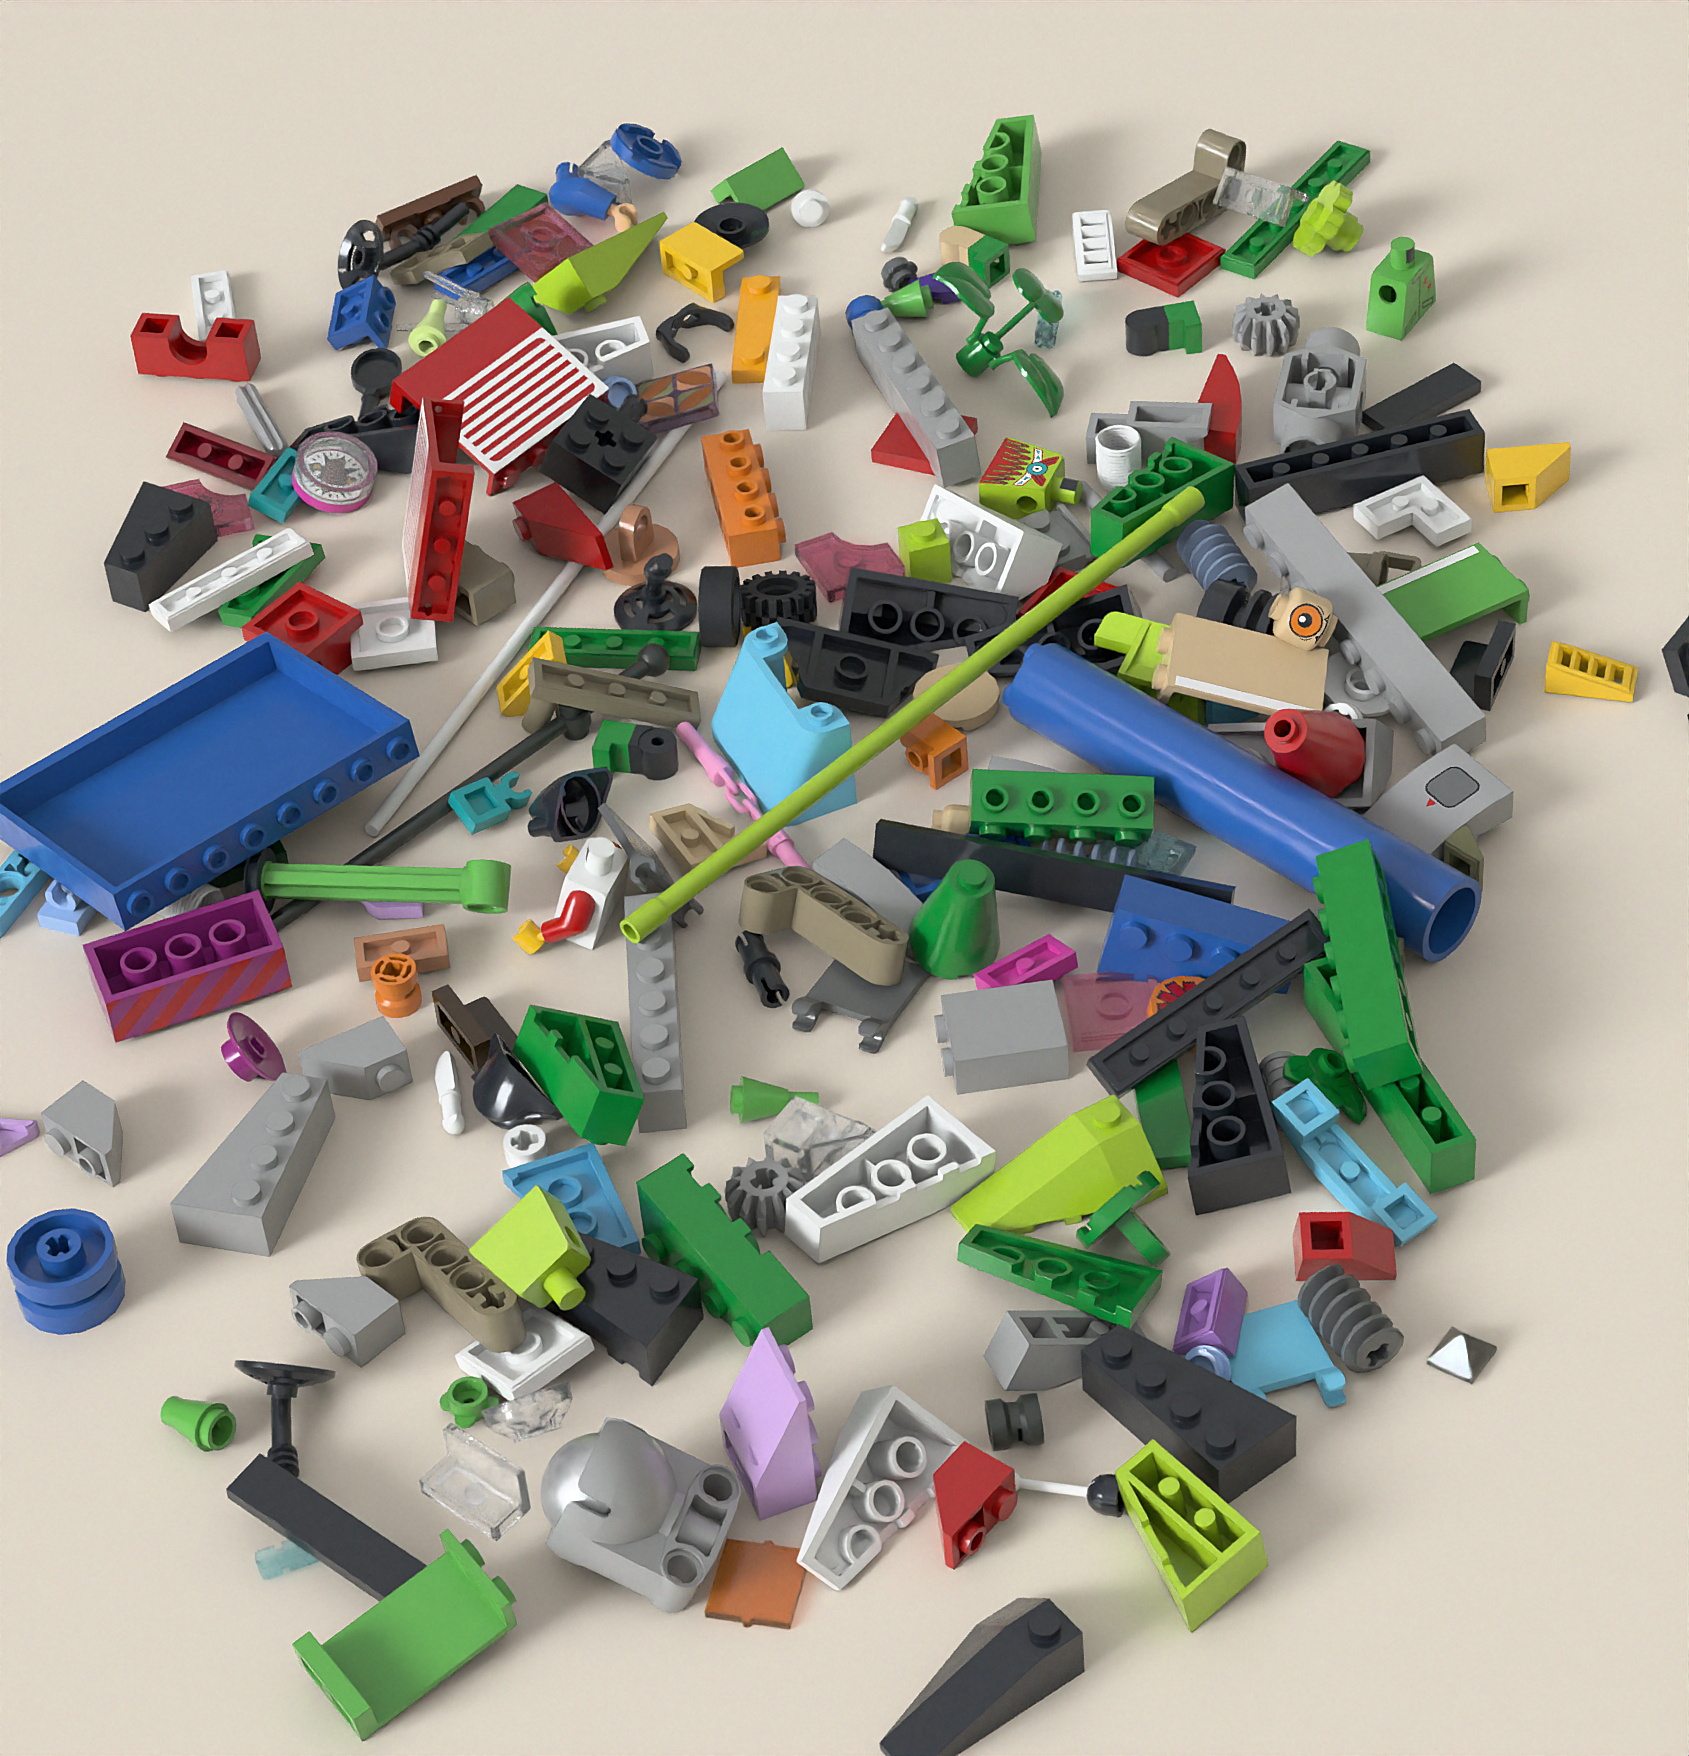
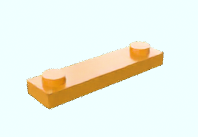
[731,275,782,384]

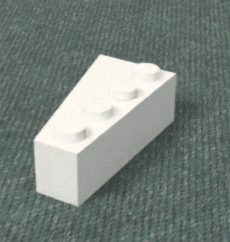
[785,1095,996,1264]

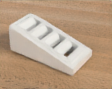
[1072,210,1117,282]

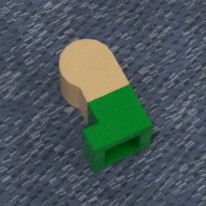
[939,226,1010,289]

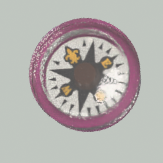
[292,432,378,513]

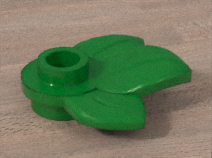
[1282,1048,1367,1124]

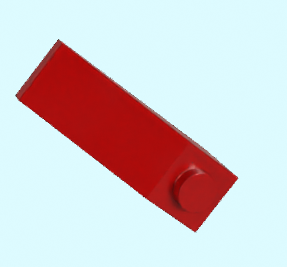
[512,482,614,571]

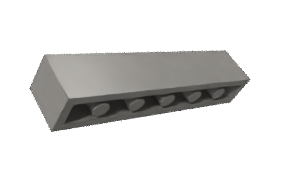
[851,307,981,488]
[624,893,687,1133]

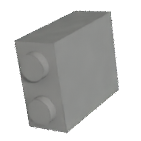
[934,980,1070,1095]

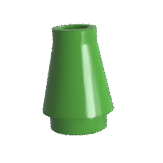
[160,1396,236,1452]

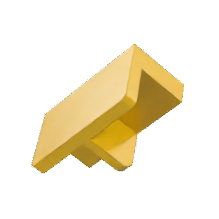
[659,222,744,303]

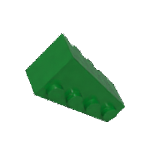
[1090,437,1235,568]
[636,1153,813,1347]

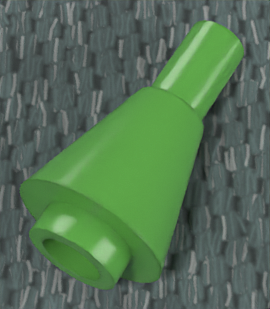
[881,279,934,317]
[730,1076,819,1124]

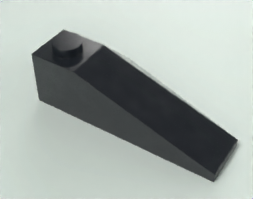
[290,404,421,474]
[838,567,1019,652]

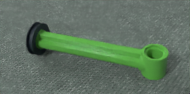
[243,848,511,914]

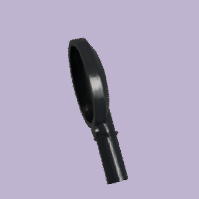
[351,348,402,420]

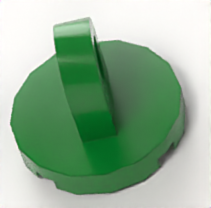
[1076,1170,1171,1268]

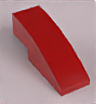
[1198,354,1242,465]

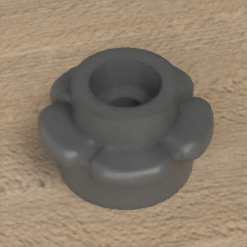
[881,257,918,293]

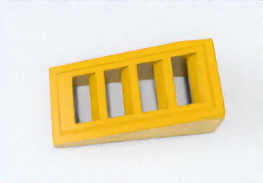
[1544,641,1639,702]

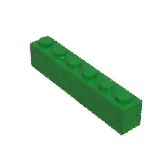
[1312,839,1423,1090]
[1304,957,1476,1194]

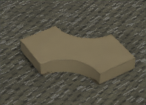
[389,233,493,285]

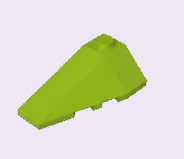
[950,1094,1168,1235]

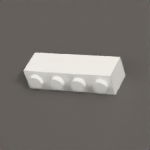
[762,294,821,431]

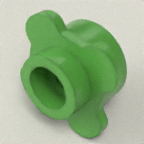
[439,1376,500,1429]

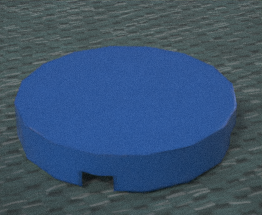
[610,123,682,180]

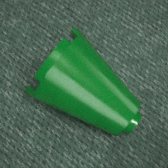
[908,859,1000,980]

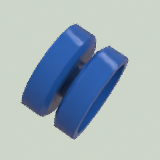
[6,1208,126,1335]

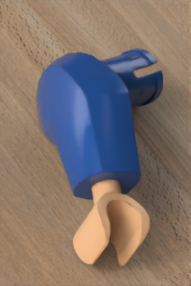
[549,162,638,233]

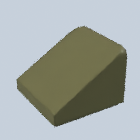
[1443,825,1484,892]

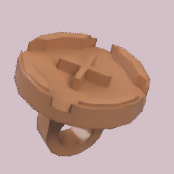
[602,504,680,586]

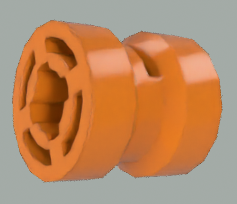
[370,953,422,1018]

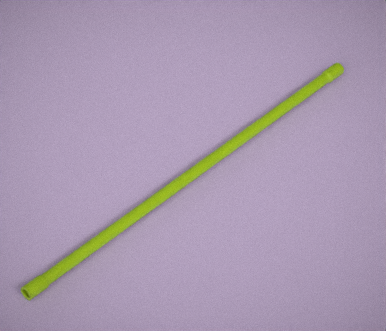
[620,486,1205,944]

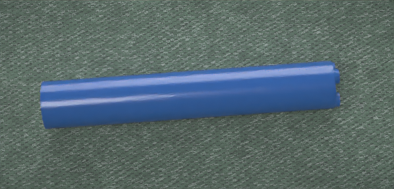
[1002,643,1482,962]

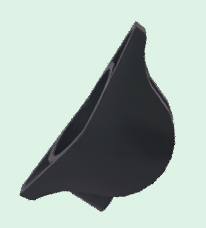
[528,767,613,842]
[471,1033,564,1130]

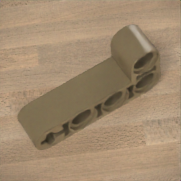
[1125,129,1246,246]
[738,866,909,986]
[356,1216,527,1353]

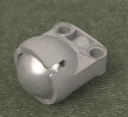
[541,1417,742,1613]

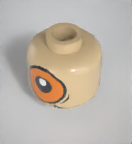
[1268,586,1338,651]

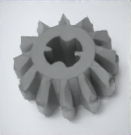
[1232,293,1300,357]
[724,1153,805,1237]

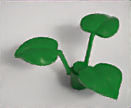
[932,262,1064,418]

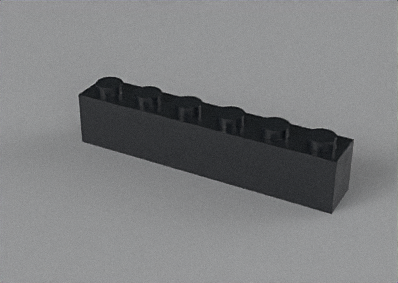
[1234,409,1485,523]

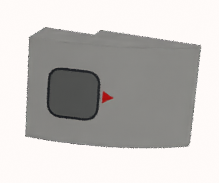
[1363,744,1514,861]

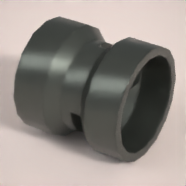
[985,1393,1044,1451]

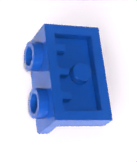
[327,275,396,350]

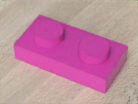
[974,934,1078,990]

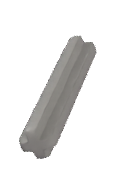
[235,383,289,459]

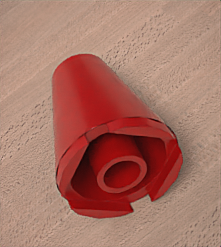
[1264,709,1366,798]

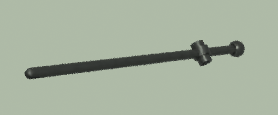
[270,643,670,932]

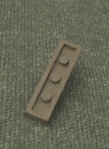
[521,657,701,734]

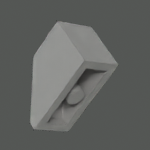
[298,1016,413,1101]

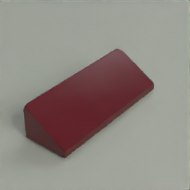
[166,422,278,491]

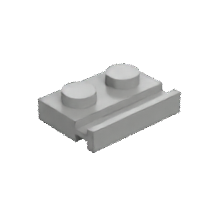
[1016,503,1098,574]

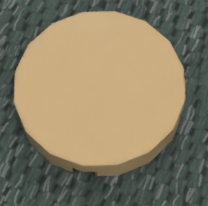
[913,664,1000,732]

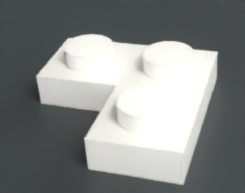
[1354,476,1472,547]

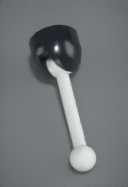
[1015,1472,1125,1517]

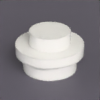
[791,189,830,227]

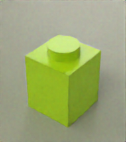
[897,518,952,584]

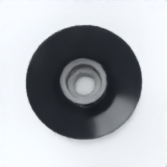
[694,203,769,249]

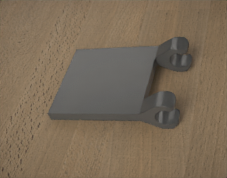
[598,803,704,928]
[792,959,930,1054]

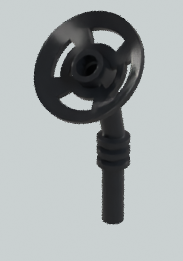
[338,202,470,289]
[614,553,698,631]
[234,1360,336,1478]

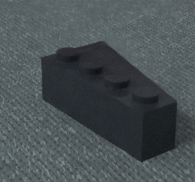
[543,1231,704,1386]

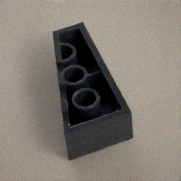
[1188,1016,1291,1216]
[1081,1324,1296,1504]

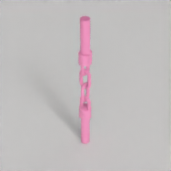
[676,721,813,870]

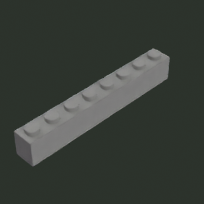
[1243,483,1486,756]

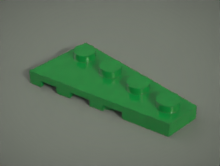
[957,1224,1163,1329]

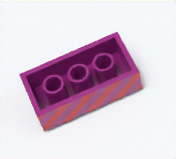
[82,890,292,1043]

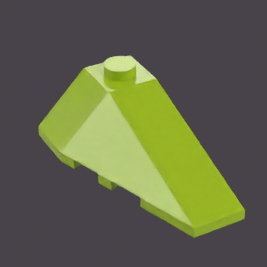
[532,212,668,315]

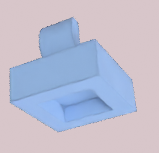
[37,879,97,936]

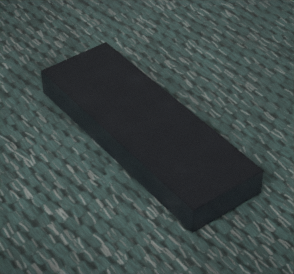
[1362,363,1481,432]

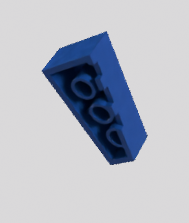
[1095,874,1291,994]

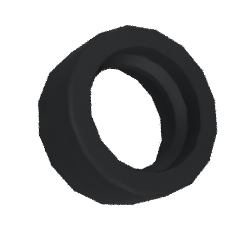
[698,566,741,647]

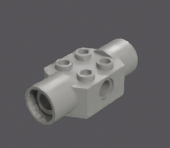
[1273,327,1366,455]

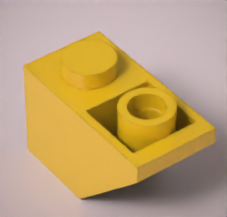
[1485,442,1571,513]

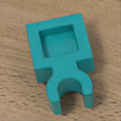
[448,772,532,835]

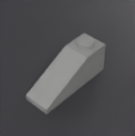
[983,1310,1148,1391]

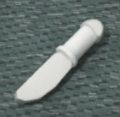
[881,196,918,253]
[435,1051,465,1135]

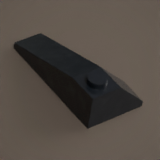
[964,584,1143,677]
[879,1598,1085,1756]

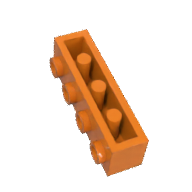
[701,429,786,568]

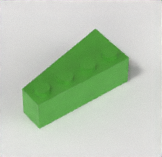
[952,114,1041,245]

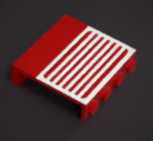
[389,297,610,496]
[402,397,475,622]

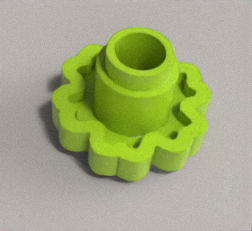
[1293,181,1363,257]

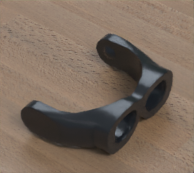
[656,302,734,363]

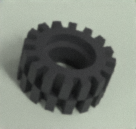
[739,570,817,631]

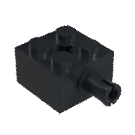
[538,394,658,514]

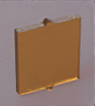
[705,1538,807,1630]

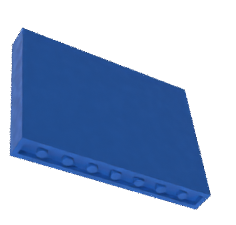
[0,632,420,931]

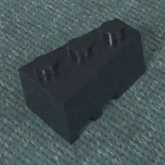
[104,481,218,612]

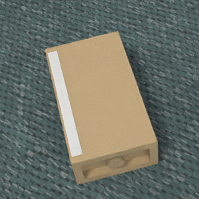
[1151,612,1329,716]

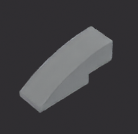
[1085,401,1213,464]
[813,838,923,962]

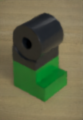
[1125,300,1202,356]
[592,720,679,780]

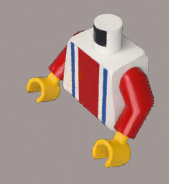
[512,837,630,954]

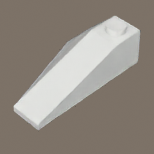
[920,484,1063,601]
[796,1385,970,1591]

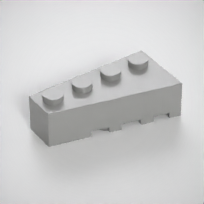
[170,1072,335,1257]

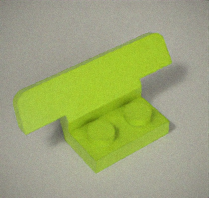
[1094,612,1205,726]

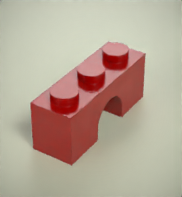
[130,313,261,382]

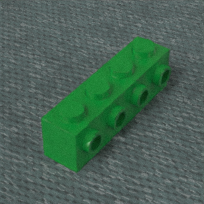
[968,769,1154,847]

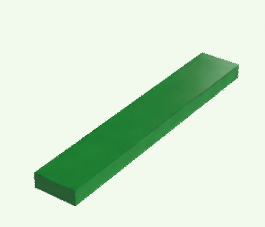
[1221,141,1370,279]

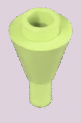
[408,299,447,357]

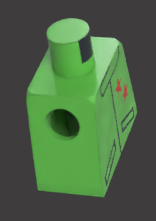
[1366,237,1436,341]

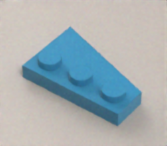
[502,1143,641,1255]

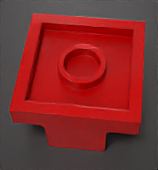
[242,582,363,675]

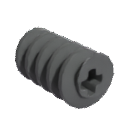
[1298,1264,1404,1373]

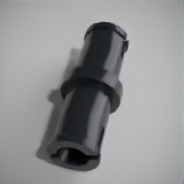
[735,930,790,1008]

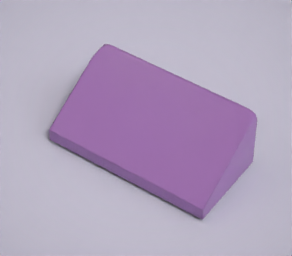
[1172,1267,1247,1357]

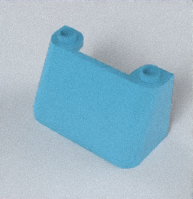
[711,622,857,827]

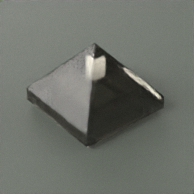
[1427,1326,1497,1384]

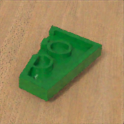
[218,534,326,628]

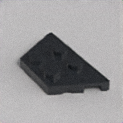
[777,617,939,718]

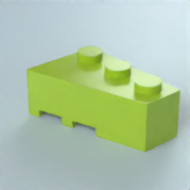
[1114,1439,1269,1633]

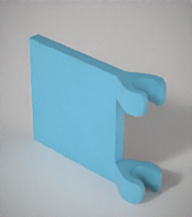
[1228,1300,1346,1407]

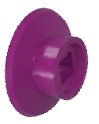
[221,1012,287,1082]

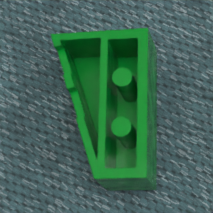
[512,1004,645,1147]

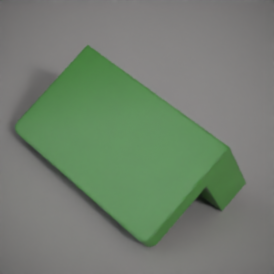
[711,147,805,211]

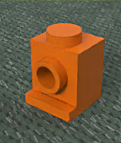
[900,713,969,790]

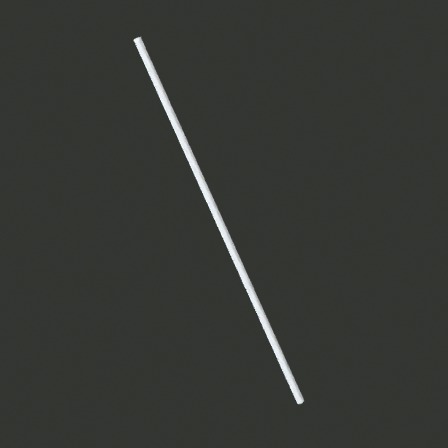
[364,370,727,837]

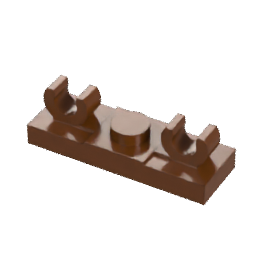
[373,175,485,249]

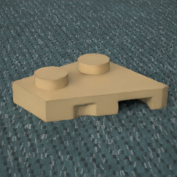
[649,803,768,874]

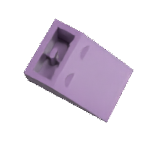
[719,1327,822,1521]

